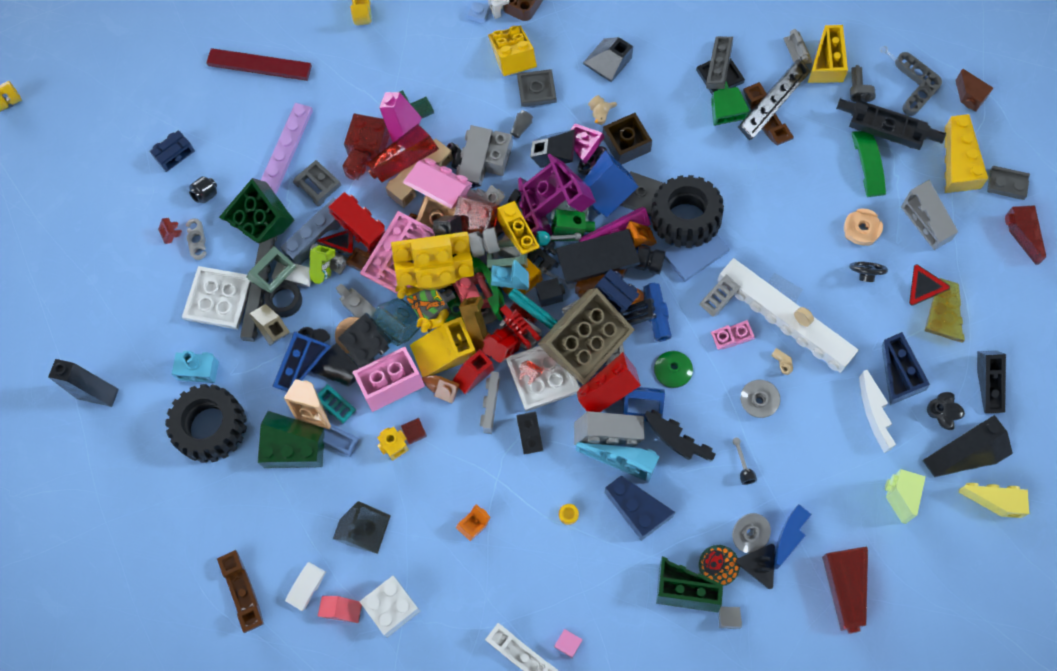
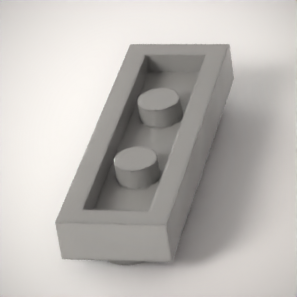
[480,372,500,434]

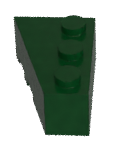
[656,556,723,613]

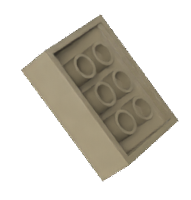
[538,288,635,385]

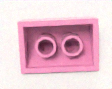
[404,158,472,209]
[353,347,425,412]

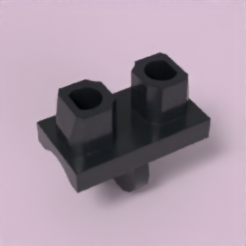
[527,241,560,274]

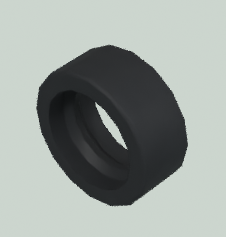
[264,280,302,317]

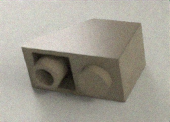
[249,304,290,346]

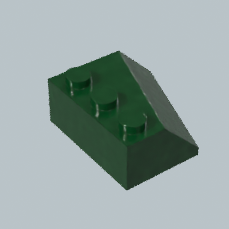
[219,178,294,244]
[258,411,325,468]

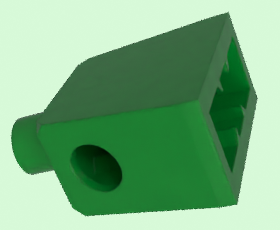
[711,81,750,126]
[551,209,595,241]

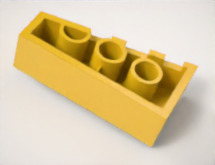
[945,114,988,193]

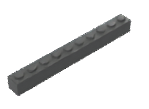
[240,236,277,342]

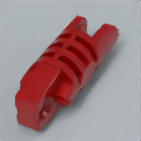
[500,304,541,349]

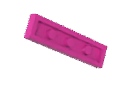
[578,207,651,242]

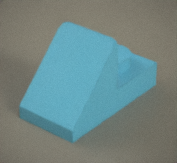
[490,260,529,290]

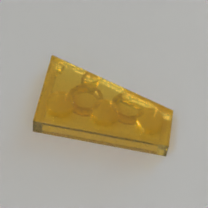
[924,278,965,343]

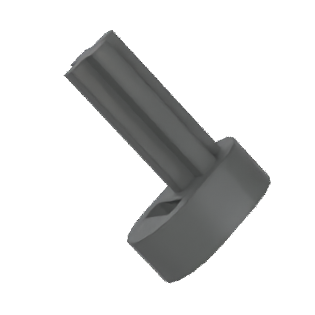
[850,65,876,102]

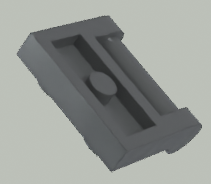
[293,160,341,206]

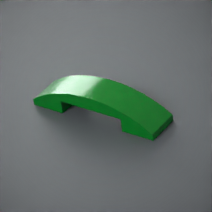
[851,131,886,197]
[471,254,504,321]

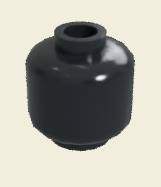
[189,176,217,203]

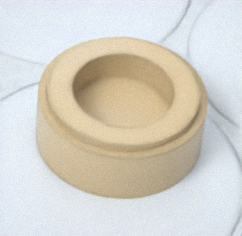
[794,307,814,327]

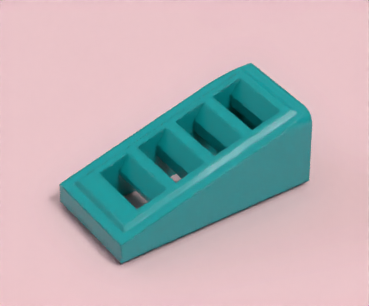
[318,384,356,424]

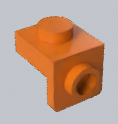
[456,504,491,541]

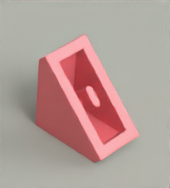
[318,596,362,623]

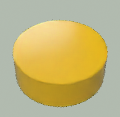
[559,504,579,525]

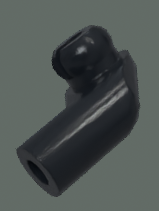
[447,142,462,169]

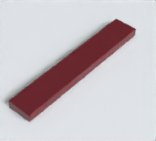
[206,48,312,81]

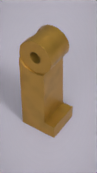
[459,296,490,352]

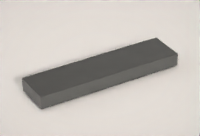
[706,36,733,89]

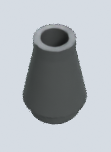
[510,110,533,138]

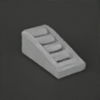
[699,274,741,317]

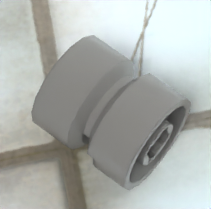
[468,228,500,257]

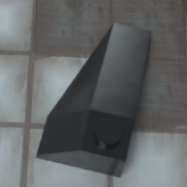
[923,415,1013,477]

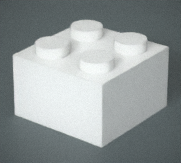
[359,576,421,638]

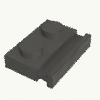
[987,166,1030,200]

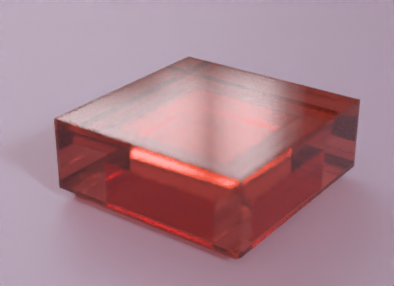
[401,418,427,445]

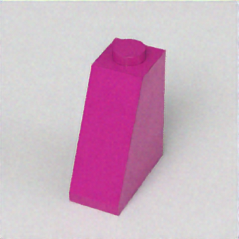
[379,92,422,148]

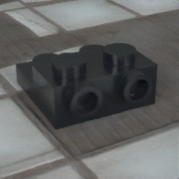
[338,313,392,368]

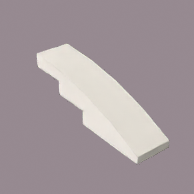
[859,370,896,453]

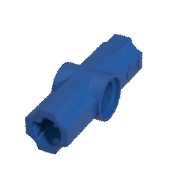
[643,283,672,342]

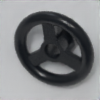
[578,146,608,175]
[849,262,888,282]

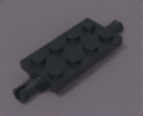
[836,98,946,150]

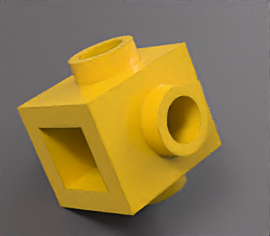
[377,426,409,461]

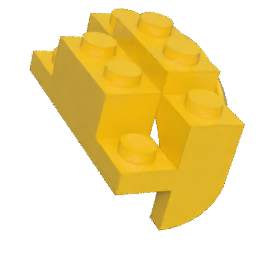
[391,232,474,290]

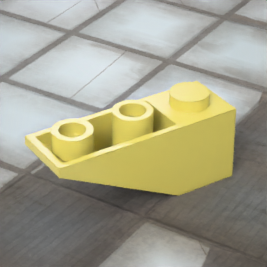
[959,483,1029,518]

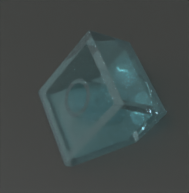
[372,298,421,346]

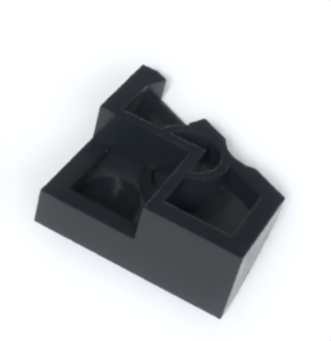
[311,343,359,387]

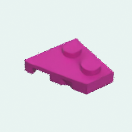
[570,123,605,164]

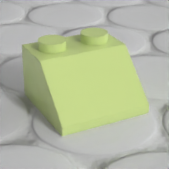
[885,469,926,524]

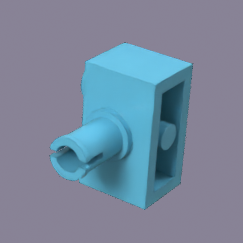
[172,351,219,383]

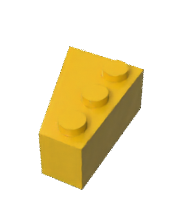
[808,25,848,83]

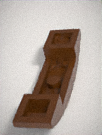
[743,82,794,146]
[217,550,264,634]

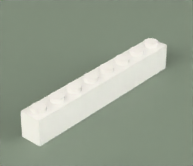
[718,258,859,373]

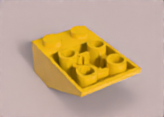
[488,25,537,76]
[410,317,476,377]

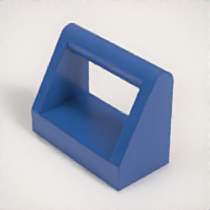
[623,387,665,422]

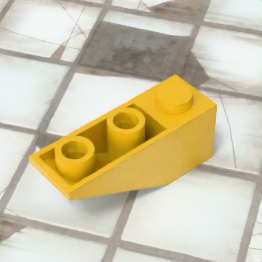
[497,201,540,255]

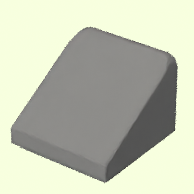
[719,607,742,629]

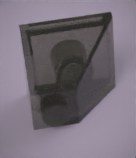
[333,501,391,554]

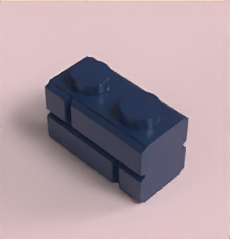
[150,130,195,172]
[593,269,640,315]

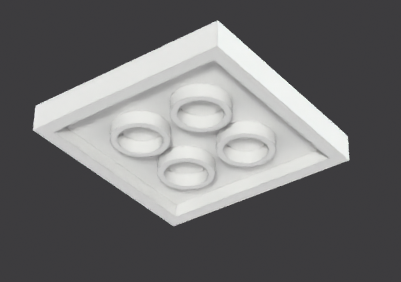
[182,266,251,330]
[506,346,580,412]

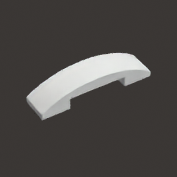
[485,623,558,671]

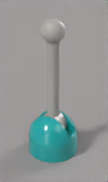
[536,231,581,246]

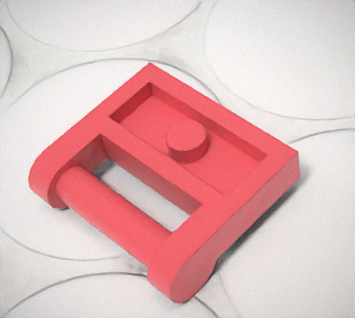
[452,272,493,309]

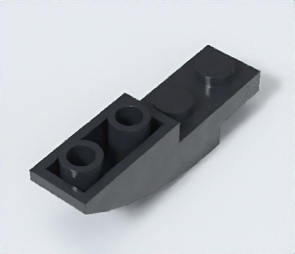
[644,410,716,462]

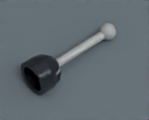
[733,437,757,485]

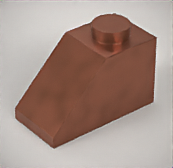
[955,69,993,112]

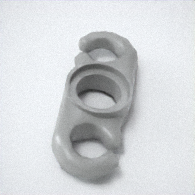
[186,218,207,260]

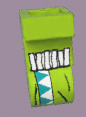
[309,245,335,284]

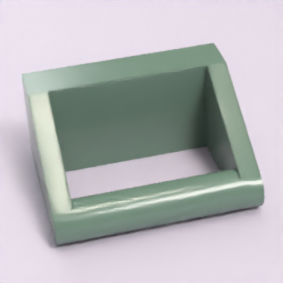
[487,239,528,271]
[246,246,296,293]

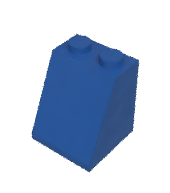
[583,151,639,218]

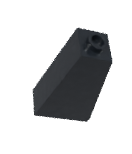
[48,359,119,407]

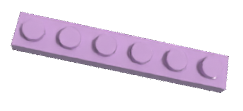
[261,103,313,194]

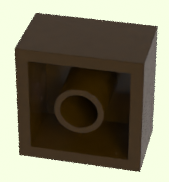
[603,112,652,165]

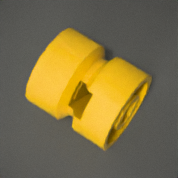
[0,81,22,112]

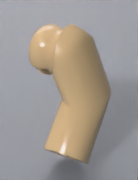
[771,348,793,375]

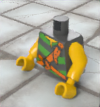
[395,285,455,333]

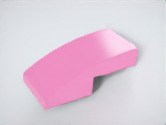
[711,320,755,350]

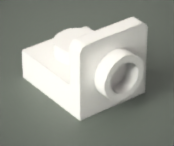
[488,0,509,19]

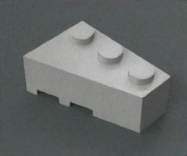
[456,125,494,186]
[901,180,958,250]
[574,411,644,447]

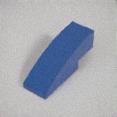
[774,504,812,569]

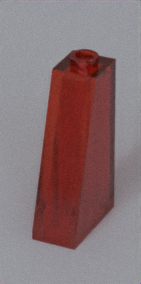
[366,124,439,183]
[822,546,868,634]

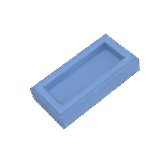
[322,425,360,457]

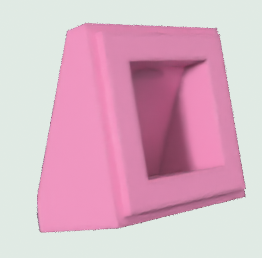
[554,629,583,658]

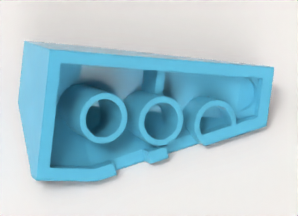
[576,442,660,482]

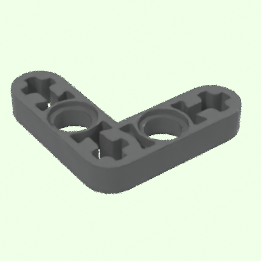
[895,52,942,116]

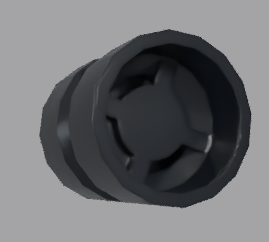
[634,245,666,275]

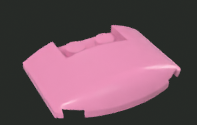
[360,211,435,294]

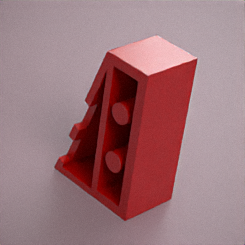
[328,191,385,254]
[577,352,641,412]

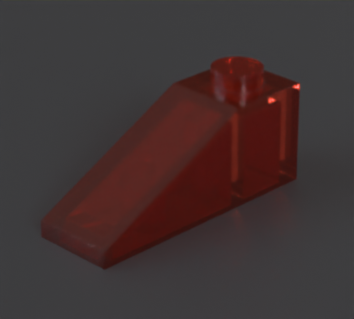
[1005,205,1046,265]

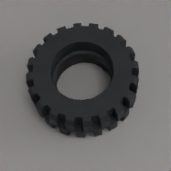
[651,175,724,248]
[165,384,247,463]

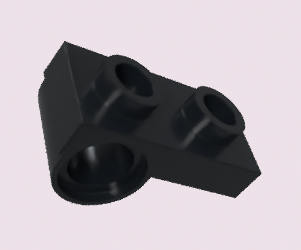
[516,411,543,454]

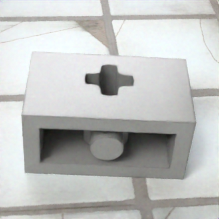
[485,131,513,176]

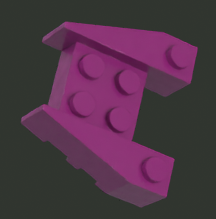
[518,154,596,239]

